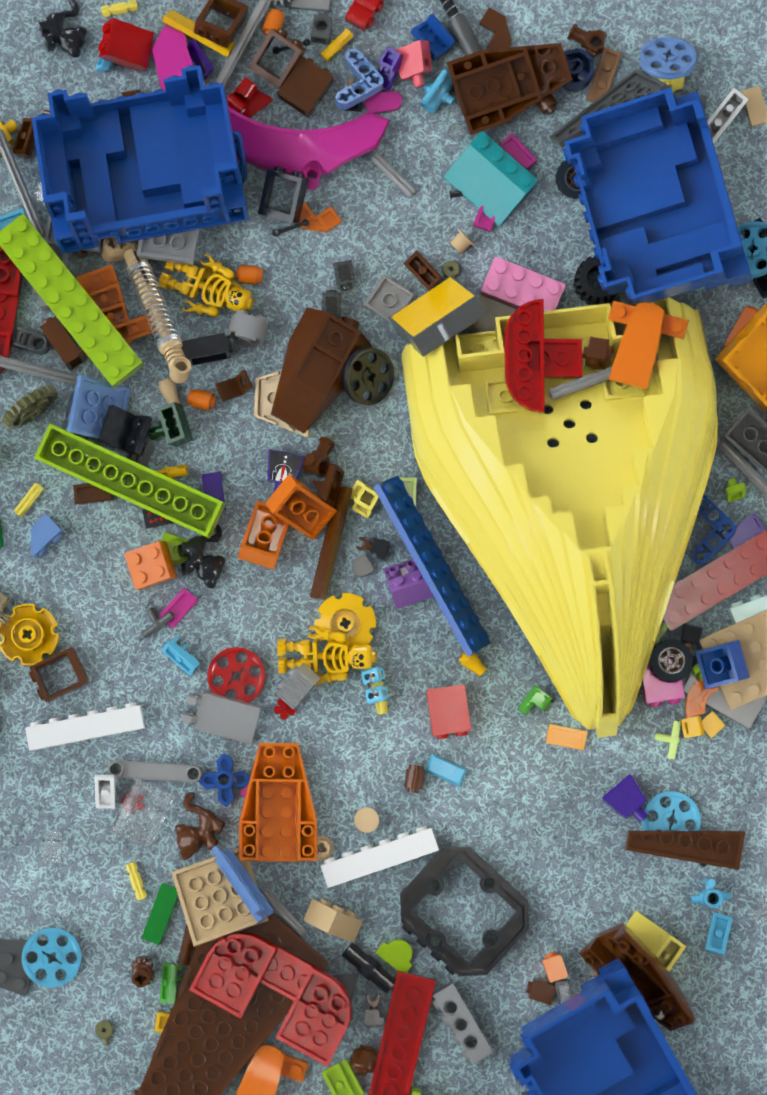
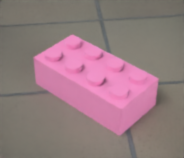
[480,256,566,311]

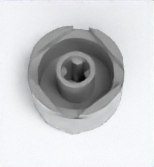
[226,310,269,348]

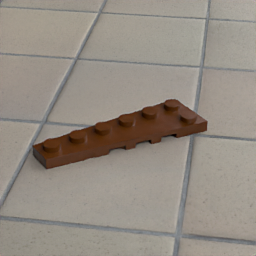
[624,830,745,870]

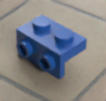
[410,14,455,61]

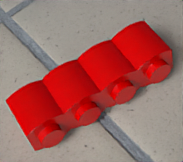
[345,0,385,32]

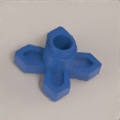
[199,753,250,807]

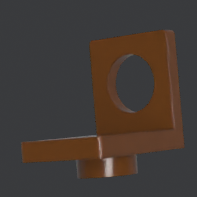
[215,370,253,402]

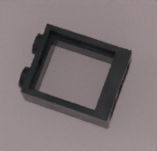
[258,166,309,223]
[182,333,233,366]

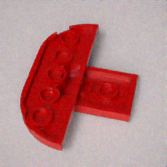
[504,299,583,414]

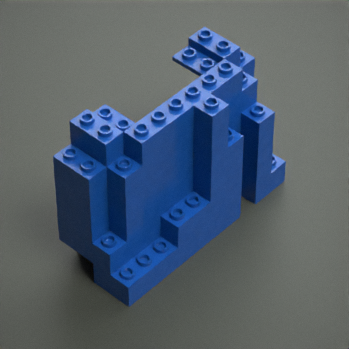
[32,65,249,254]
[563,88,753,305]
[509,958,697,1095]

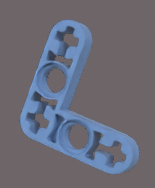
[336,49,383,110]

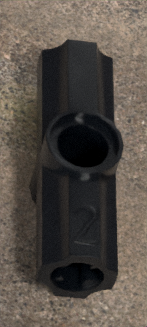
[341,942,396,993]

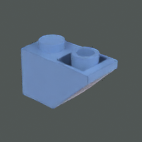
[31,514,63,558]

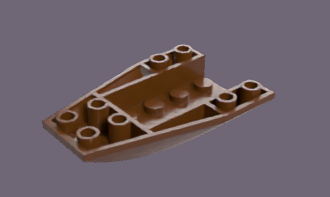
[271,307,372,434]
[579,923,695,1031]

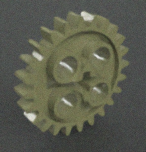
[2,384,59,430]

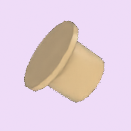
[450,228,476,254]
[354,807,379,833]
[317,835,334,861]

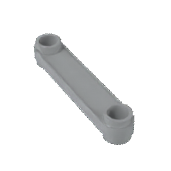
[107,760,203,783]

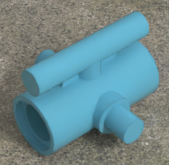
[420,69,455,113]
[691,877,731,908]

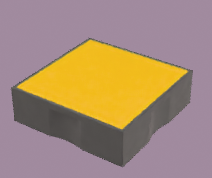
[388,276,487,357]

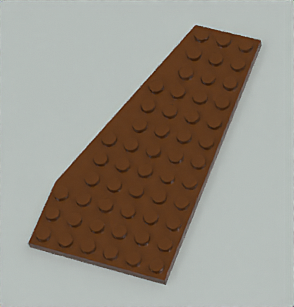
[137,914,330,1095]

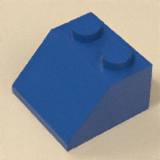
[695,640,750,689]

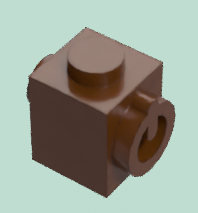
[582,336,613,369]

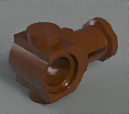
[567,24,607,58]
[302,437,335,477]
[132,956,154,988]

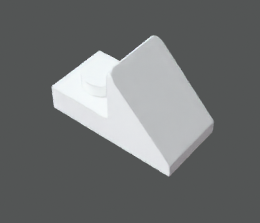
[94,775,117,809]

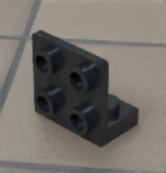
[98,405,153,454]

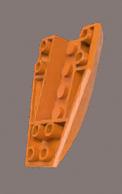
[239,743,317,862]

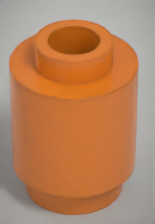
[262,9,285,37]
[235,264,263,285]
[187,389,217,411]

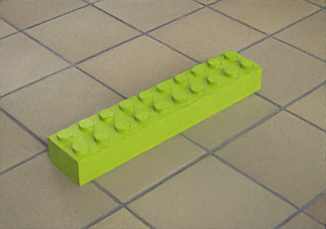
[0,214,145,389]
[34,423,226,538]

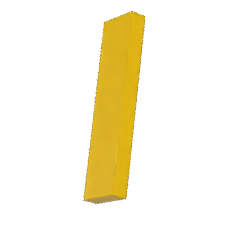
[162,9,235,57]

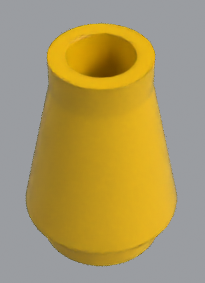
[458,652,487,676]

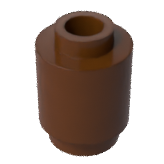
[535,93,558,115]
[404,764,425,793]

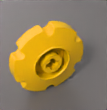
[315,593,376,652]
[0,604,60,666]

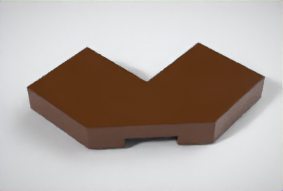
[479,8,512,49]

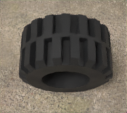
[574,255,618,305]

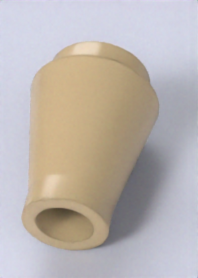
[158,378,180,404]

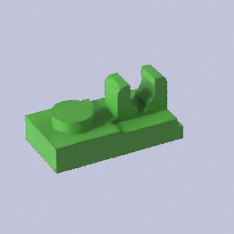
[159,962,184,1004]

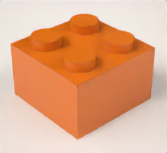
[124,541,178,590]

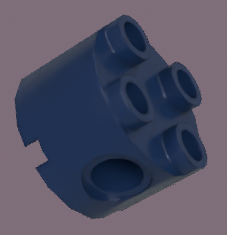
[562,48,594,92]

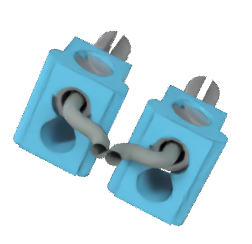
[361,666,395,704]

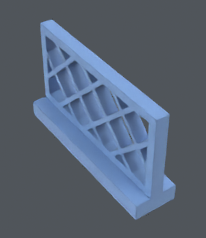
[211,846,275,923]

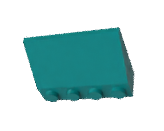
[443,131,538,227]

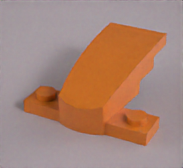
[76,264,156,356]
[608,301,689,390]
[236,1043,309,1095]

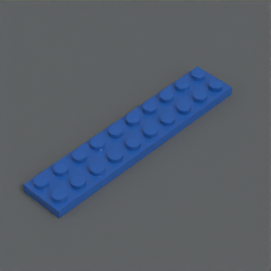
[373,475,491,657]

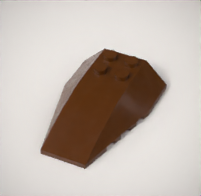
[447,43,572,135]

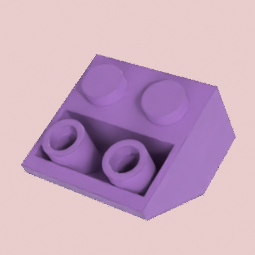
[383,559,433,609]

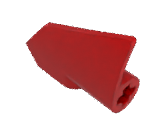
[227,77,273,118]

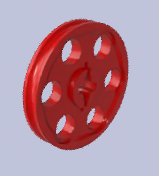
[207,647,266,703]

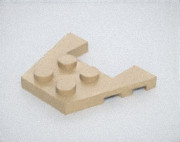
[254,371,310,437]

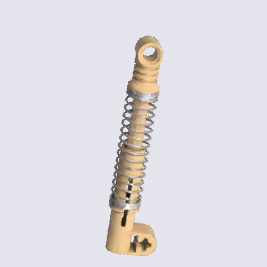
[101,237,191,383]

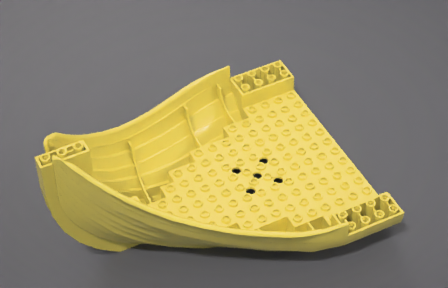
[401,297,718,738]

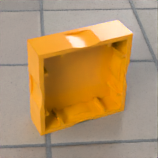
[714,304,767,412]

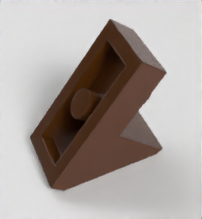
[312,464,345,507]

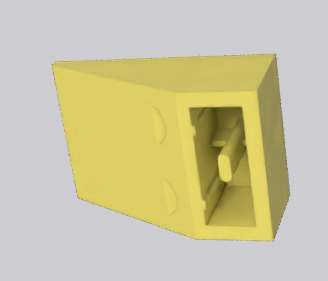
[626,911,687,971]

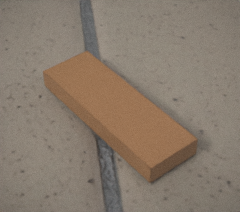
[586,47,622,102]

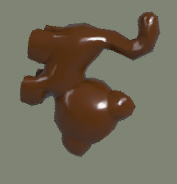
[175,792,225,860]

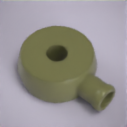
[442,261,460,280]
[95,1020,114,1045]

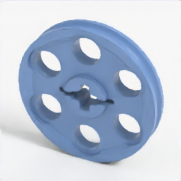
[639,37,697,79]

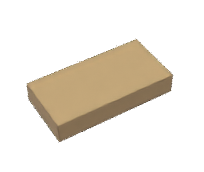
[741,86,767,128]

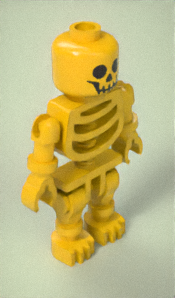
[158,254,254,317]
[277,625,376,686]

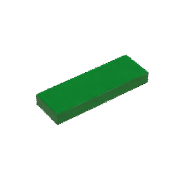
[141,883,178,945]

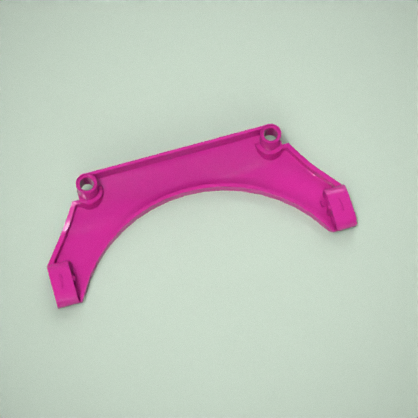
[152,25,390,190]

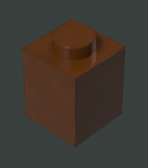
[525,978,557,1005]

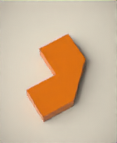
[290,202,342,233]

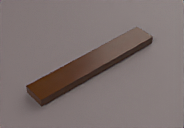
[310,487,353,600]

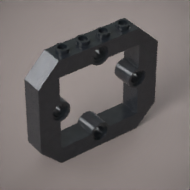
[400,846,529,976]

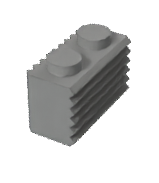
[276,663,320,709]

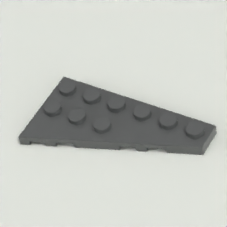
[550,69,668,148]
[0,939,46,996]

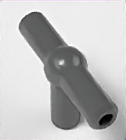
[142,607,174,638]

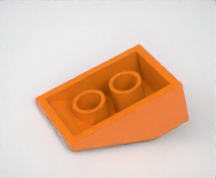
[265,474,337,540]
[238,501,289,570]

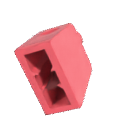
[395,40,432,88]

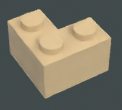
[303,898,363,943]

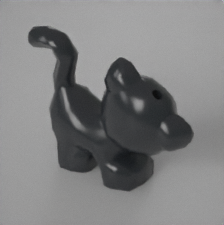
[38,0,87,58]
[178,524,225,589]

